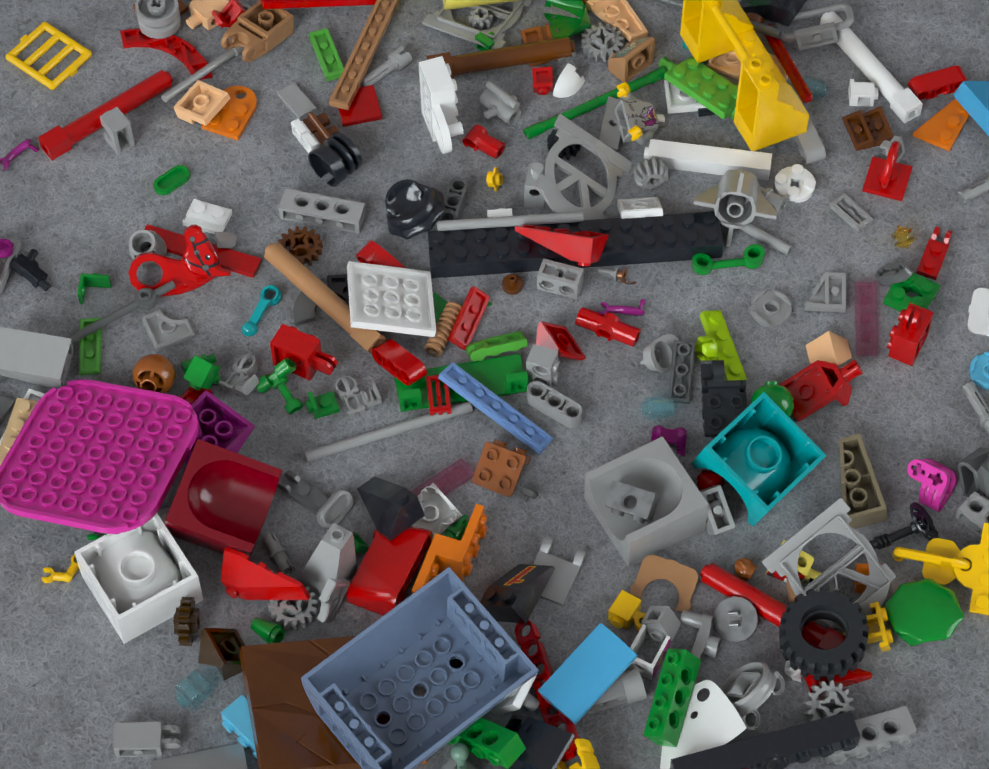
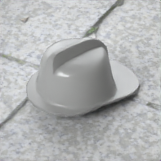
[640,334,679,373]

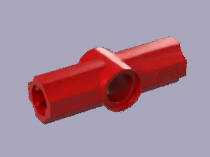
[575,307,641,347]

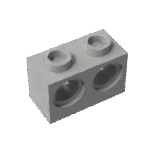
[537,259,584,299]
[526,344,560,387]
[955,491,989,537]

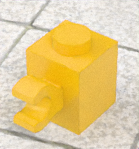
[608,590,646,631]

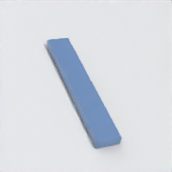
[438,362,553,455]

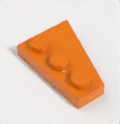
[913,98,970,151]

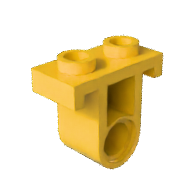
[843,602,894,652]

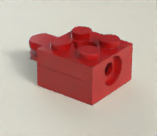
[887,303,934,366]
[270,323,338,381]

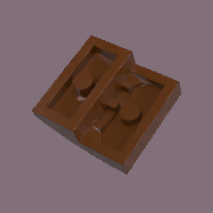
[842,106,894,151]

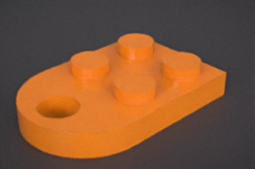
[201,86,257,141]

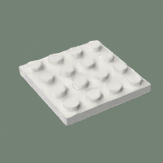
[347,261,436,337]

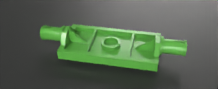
[658,56,738,120]

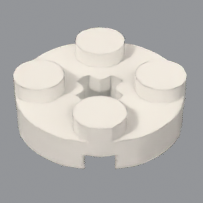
[774,164,816,203]

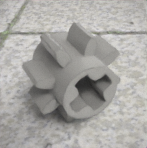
[469,7,493,31]

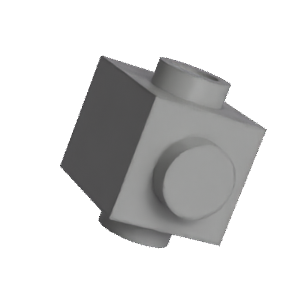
[641,606,681,642]

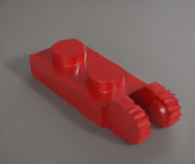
[916,226,952,280]

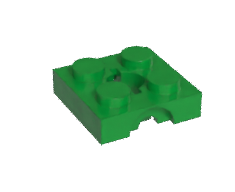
[883,273,941,312]

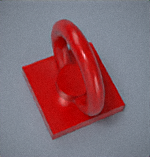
[862,141,913,201]

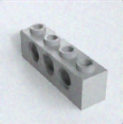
[279,188,366,234]
[824,706,917,765]

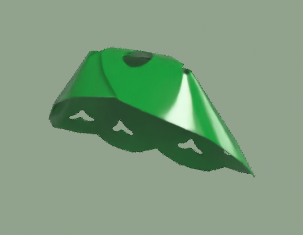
[544,0,591,39]

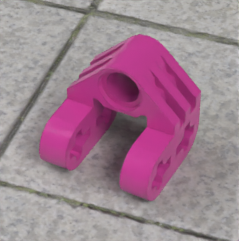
[907,459,959,512]

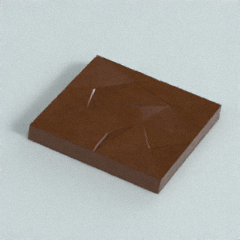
[240,636,390,769]

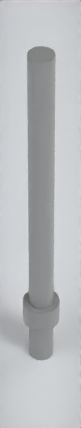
[161,47,244,102]

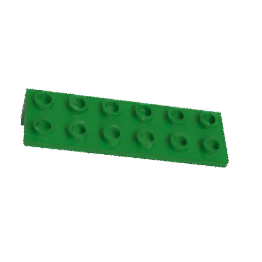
[394,354,528,412]

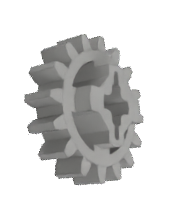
[581,23,624,62]
[268,586,318,631]
[803,680,854,722]

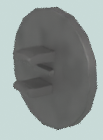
[713,596,758,642]

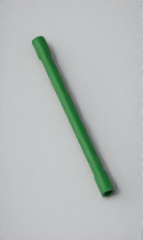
[523,67,667,140]

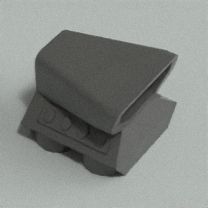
[958,447,989,500]

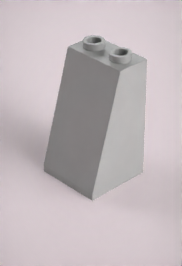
[0,327,74,389]

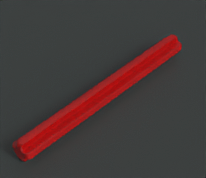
[764,24,813,103]

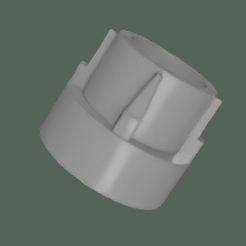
[129,230,167,268]

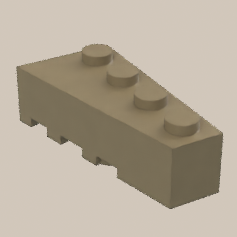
[839,433,887,529]

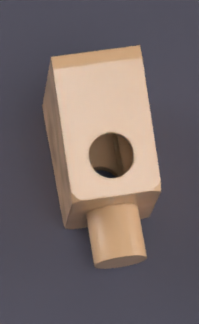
[186,0,229,30]

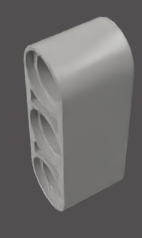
[792,117,826,165]
[527,381,582,428]

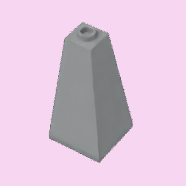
[297,523,357,597]

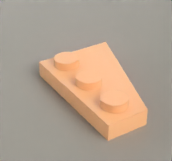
[585,0,648,42]

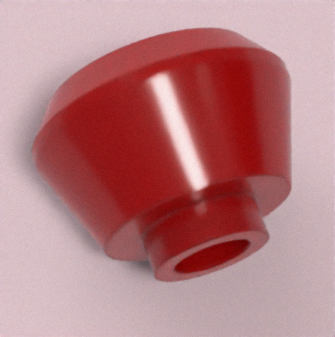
[696,470,725,491]

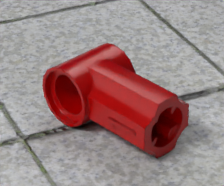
[462,124,506,159]

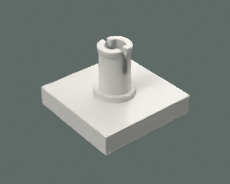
[490,670,540,715]

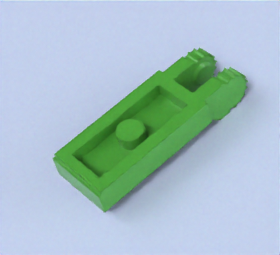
[466,331,528,362]

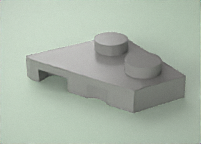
[804,272,846,313]

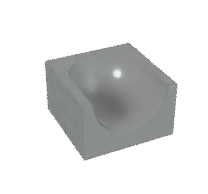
[584,436,708,567]

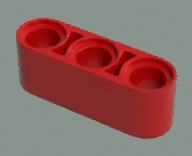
[908,65,968,100]
[371,339,427,386]

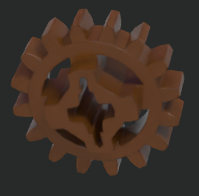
[278,226,323,266]

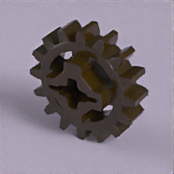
[173,597,200,646]

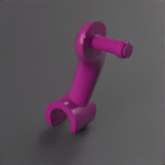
[0,139,39,172]
[597,299,646,316]

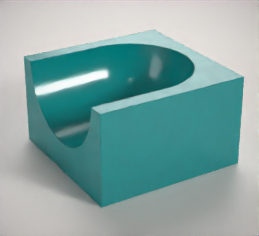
[691,392,827,526]

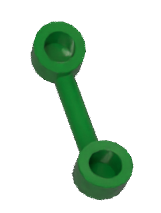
[692,244,765,276]

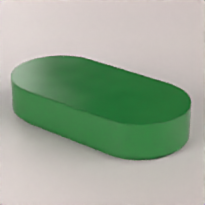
[153,165,190,195]

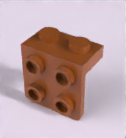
[472,439,531,497]

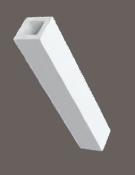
[644,139,772,181]

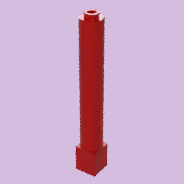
[38,70,173,161]
[700,562,846,650]

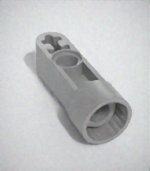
[584,668,647,716]

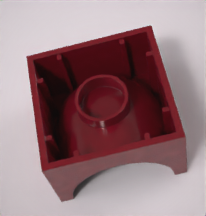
[165,439,282,561]

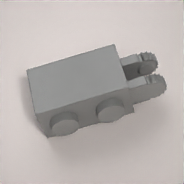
[113,720,181,757]

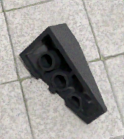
[357,476,425,541]

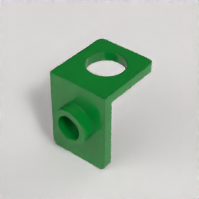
[77,273,112,304]

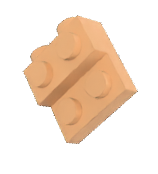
[174,80,231,126]

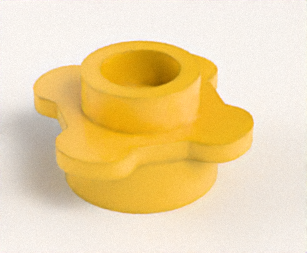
[486,167,503,192]

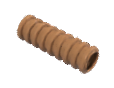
[424,302,462,357]

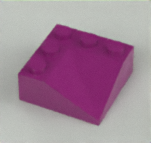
[184,390,255,464]

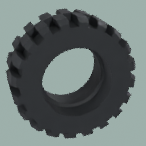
[779,588,869,681]

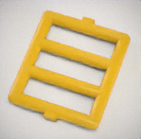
[6,22,92,90]

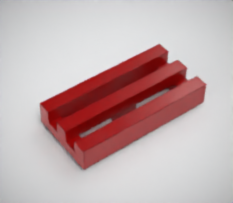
[426,375,452,416]

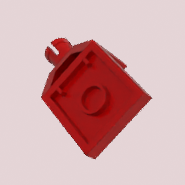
[779,359,863,422]

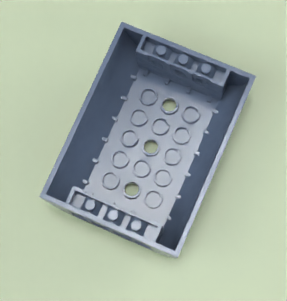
[301,567,538,769]

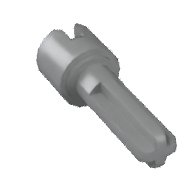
[362,46,413,87]

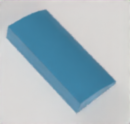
[538,623,638,724]

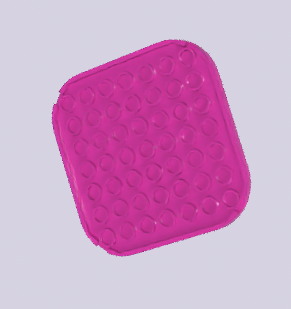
[0,379,199,534]

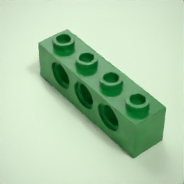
[643,648,701,747]
[447,718,526,769]

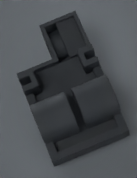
[700,360,747,437]

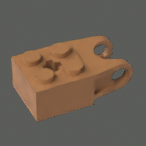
[221,1,294,63]

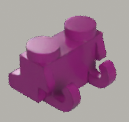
[651,425,687,457]

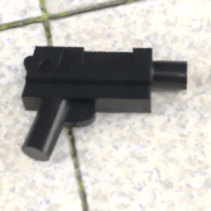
[11,249,51,291]

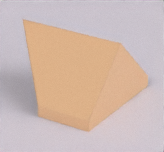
[806,331,852,366]

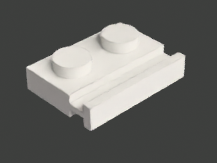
[182,199,232,234]

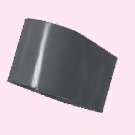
[438,176,468,221]

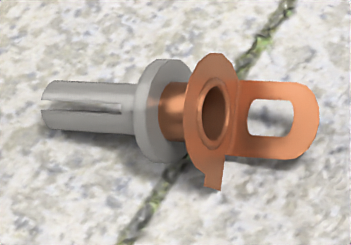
[598,267,637,285]

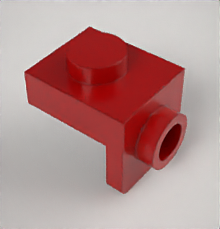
[211,0,246,28]
[532,66,554,95]

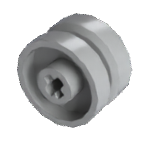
[135,0,181,39]

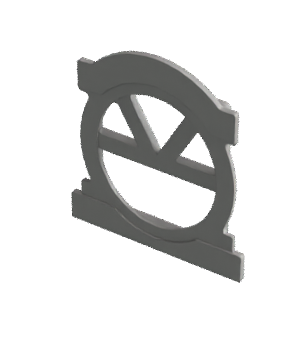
[422,0,534,49]
[535,114,632,220]
[761,498,896,630]

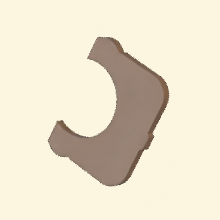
[630,555,698,613]

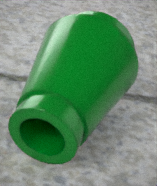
[250,617,285,644]

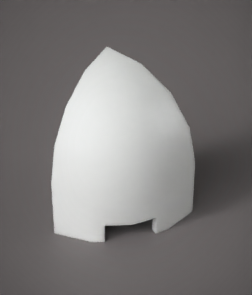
[553,63,585,98]

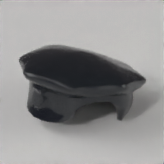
[385,179,446,240]

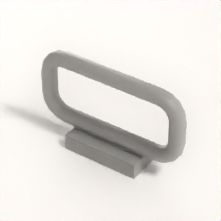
[775,3,854,51]

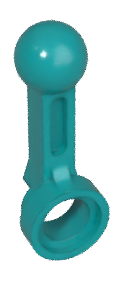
[241,285,282,337]

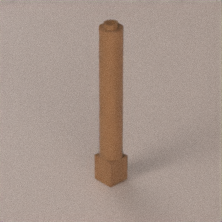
[264,242,387,354]

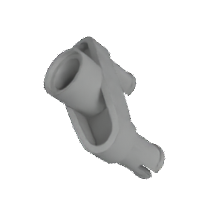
[680,610,722,665]

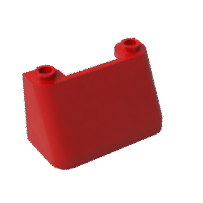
[346,527,433,616]

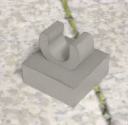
[880,136,906,163]

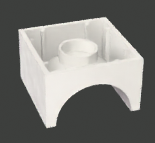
[74,513,203,644]

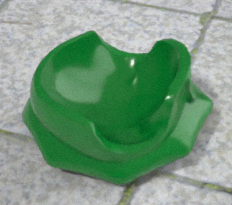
[885,578,964,646]

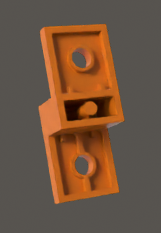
[412,504,488,594]

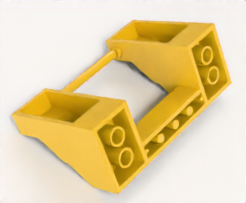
[680,0,809,151]

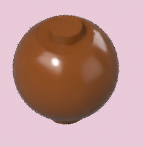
[132,354,176,393]

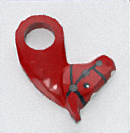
[128,224,231,297]

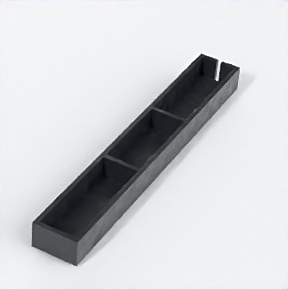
[428,211,723,279]

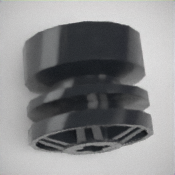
[308,132,362,187]

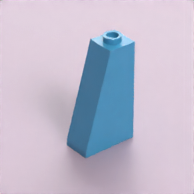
[953,81,989,136]

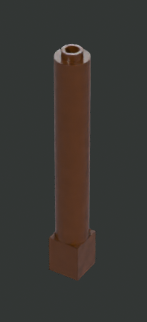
[427,37,575,79]

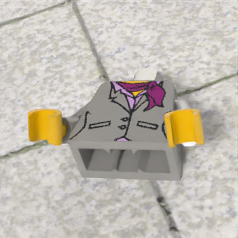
[614,82,665,145]

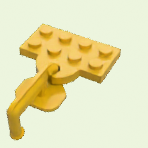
[892,523,989,616]

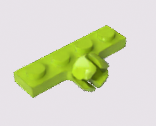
[694,310,747,381]

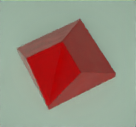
[536,321,586,360]

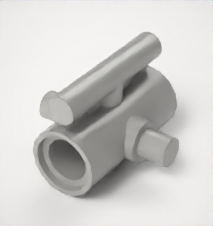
[480,80,521,126]

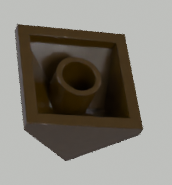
[198,628,245,681]

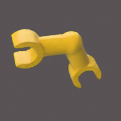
[41,554,79,583]

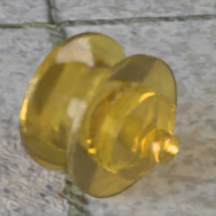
[891,225,915,249]

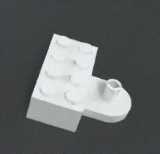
[419,56,464,154]

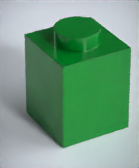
[183,355,220,391]

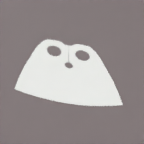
[660,680,746,769]

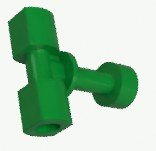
[256,358,304,415]

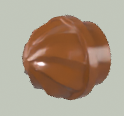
[734,558,757,580]

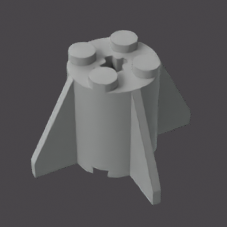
[694,169,777,247]

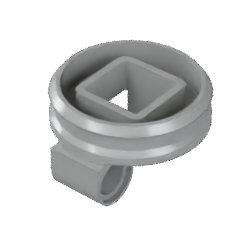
[720,662,785,730]

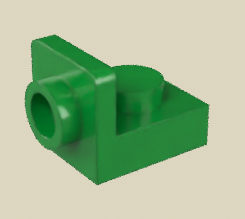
[305,391,340,419]

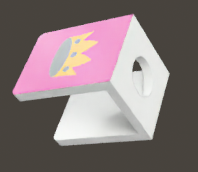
[627,624,671,680]

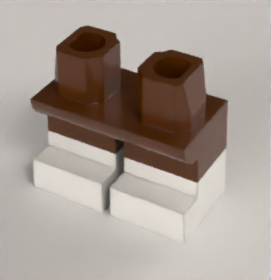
[291,112,339,154]

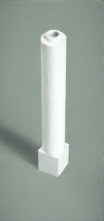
[820,11,923,123]

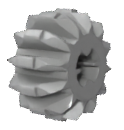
[634,157,668,191]

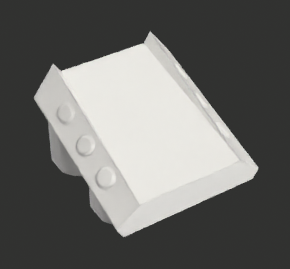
[412,483,463,538]

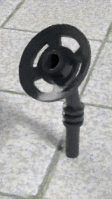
[852,502,939,550]

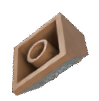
[608,37,655,82]

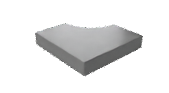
[140,310,195,352]
[317,578,350,623]

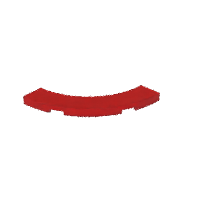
[120,29,213,80]

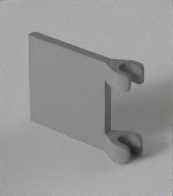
[533,536,586,605]

